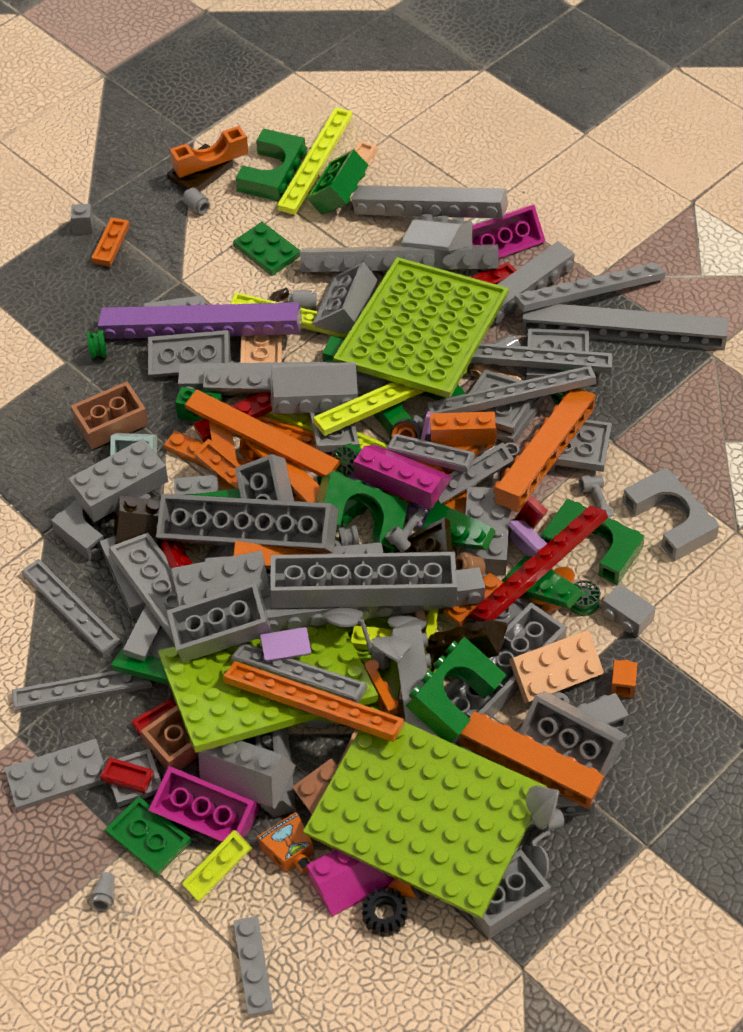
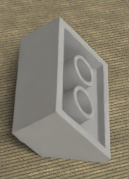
[401,214,472,251]
[472,850,551,939]

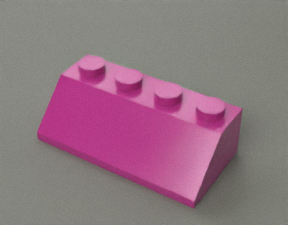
[472,204,546,258]
[354,445,452,509]
[149,766,261,842]
[307,850,395,917]

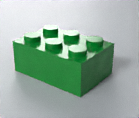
[307,149,369,215]

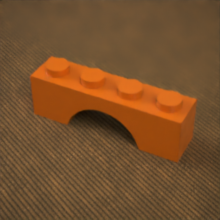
[170,126,248,178]

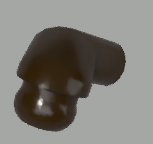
[267,287,290,302]

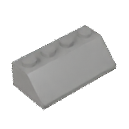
[313,262,377,334]
[270,362,358,414]
[519,691,628,778]
[198,741,296,809]

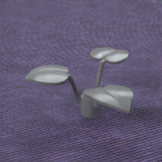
[321,607,427,669]
[521,786,564,880]

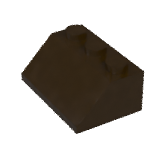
[114,495,182,551]
[425,620,508,663]

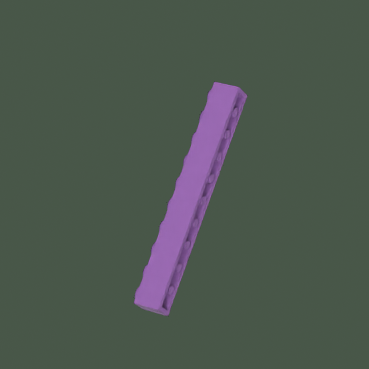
[98,302,302,339]

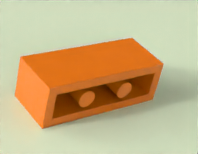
[430,412,496,446]

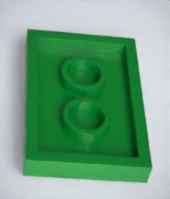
[233,222,301,276]
[105,796,192,876]

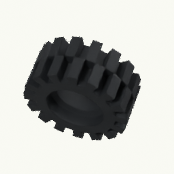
[362,887,407,937]

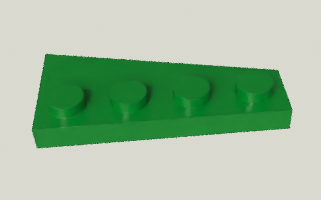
[421,502,496,551]
[502,555,583,609]

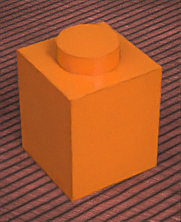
[610,660,638,698]

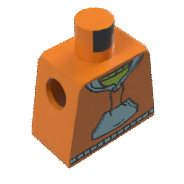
[257,812,314,874]

